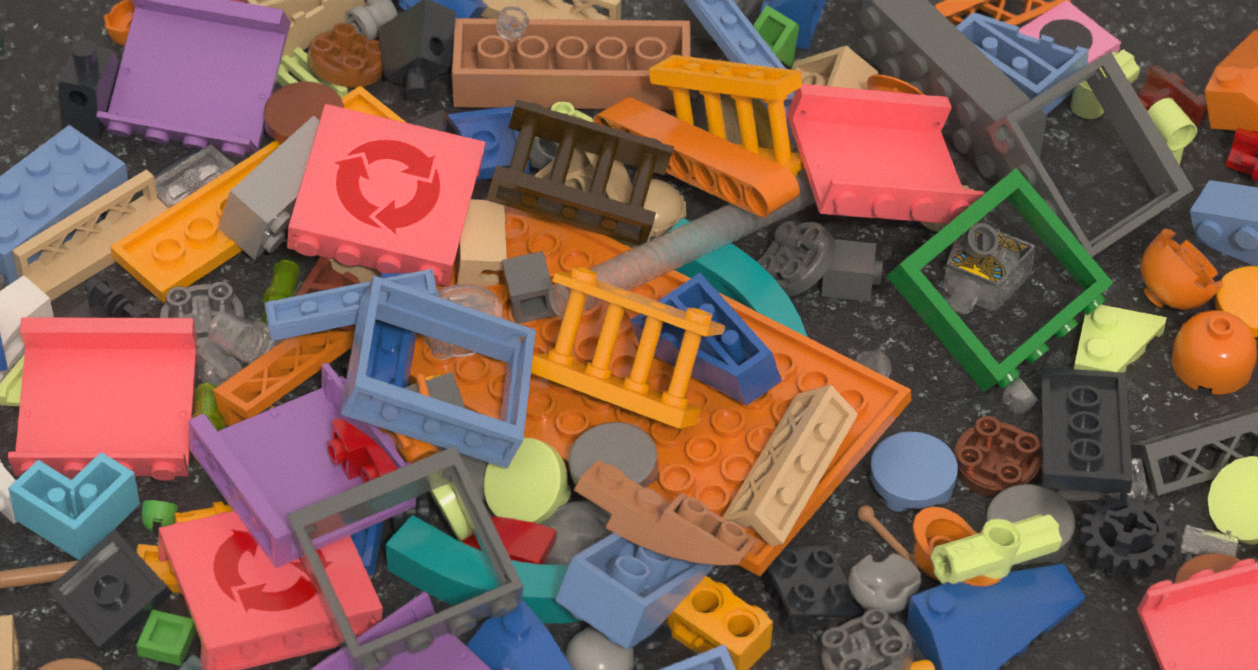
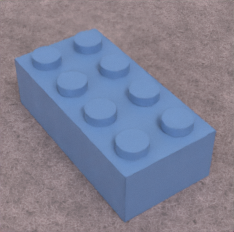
[0,125,128,286]

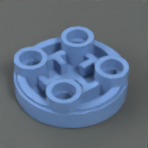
[870,431,958,512]

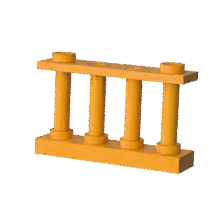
[648,55,804,177]
[531,267,725,429]

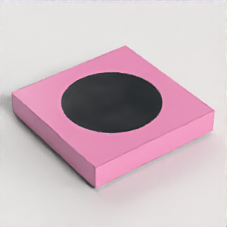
[1019,0,1121,64]

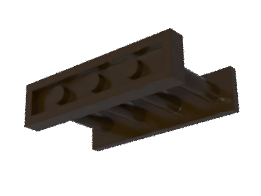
[487,99,674,247]

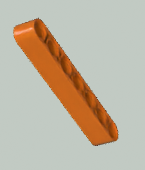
[593,97,800,218]

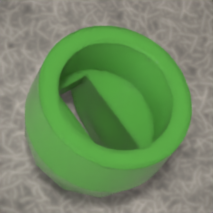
[141,500,178,532]

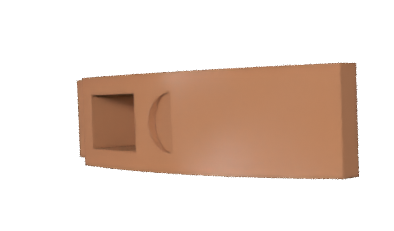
[574,460,757,565]

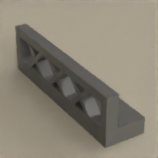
[1130,406,1258,496]

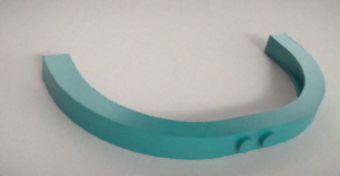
[386,217,807,624]

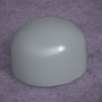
[848,553,921,615]
[565,627,634,670]

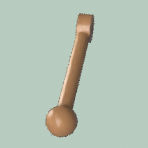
[857,505,921,571]

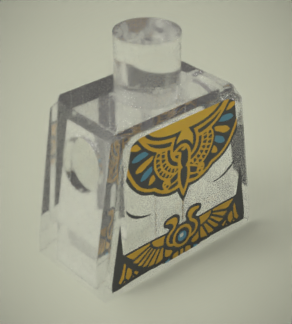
[943,223,1036,314]

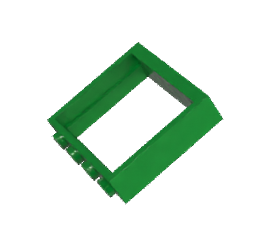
[886,168,1113,392]

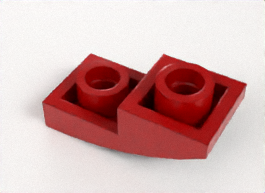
[327,418,398,483]
[462,516,557,565]

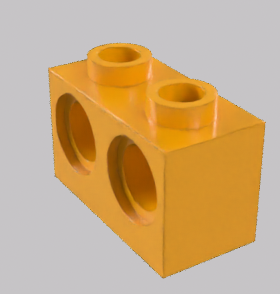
[667,576,773,670]

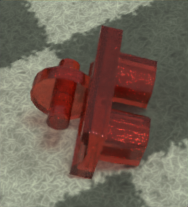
[1137,65,1208,127]

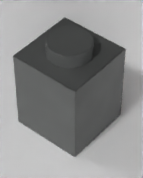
[821,239,883,301]
[502,251,557,324]

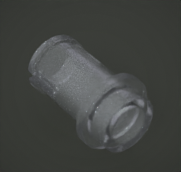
[1181,525,1239,558]

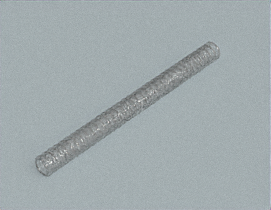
[549,169,816,319]

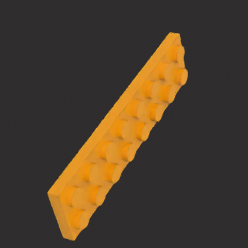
[110,86,406,303]

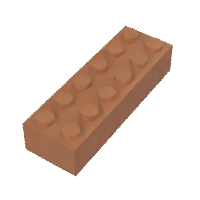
[452,18,690,110]

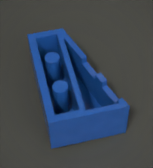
[630,273,782,405]

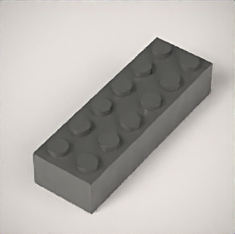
[858,0,1047,185]

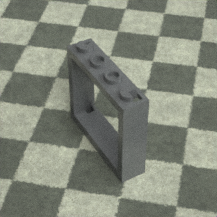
[986,51,1194,257]
[288,446,524,670]

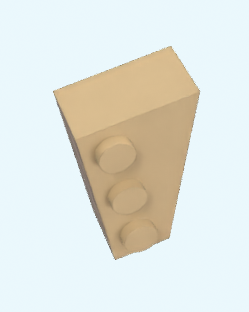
[242,0,365,57]

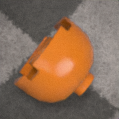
[1140,229,1224,310]
[1171,310,1257,395]

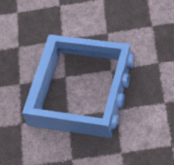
[341,276,536,468]

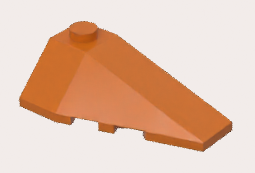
[1205,30,1258,131]

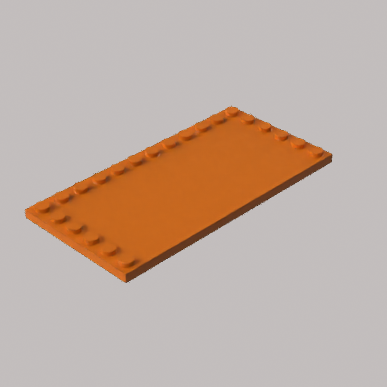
[350,206,911,576]

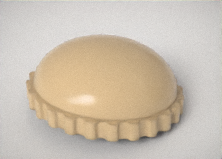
[632,179,686,237]

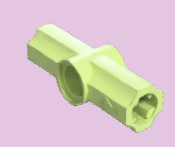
[931,514,1062,584]

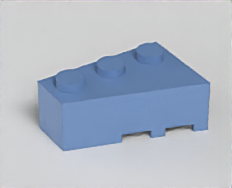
[956,12,1089,115]
[1190,180,1258,266]

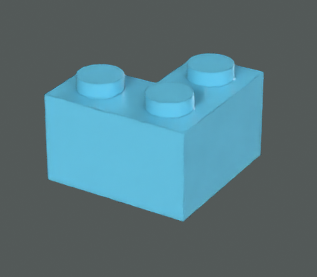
[8,452,140,560]

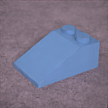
[555,533,714,650]

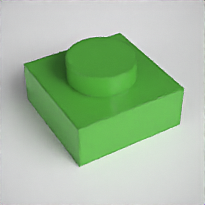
[136,609,197,666]

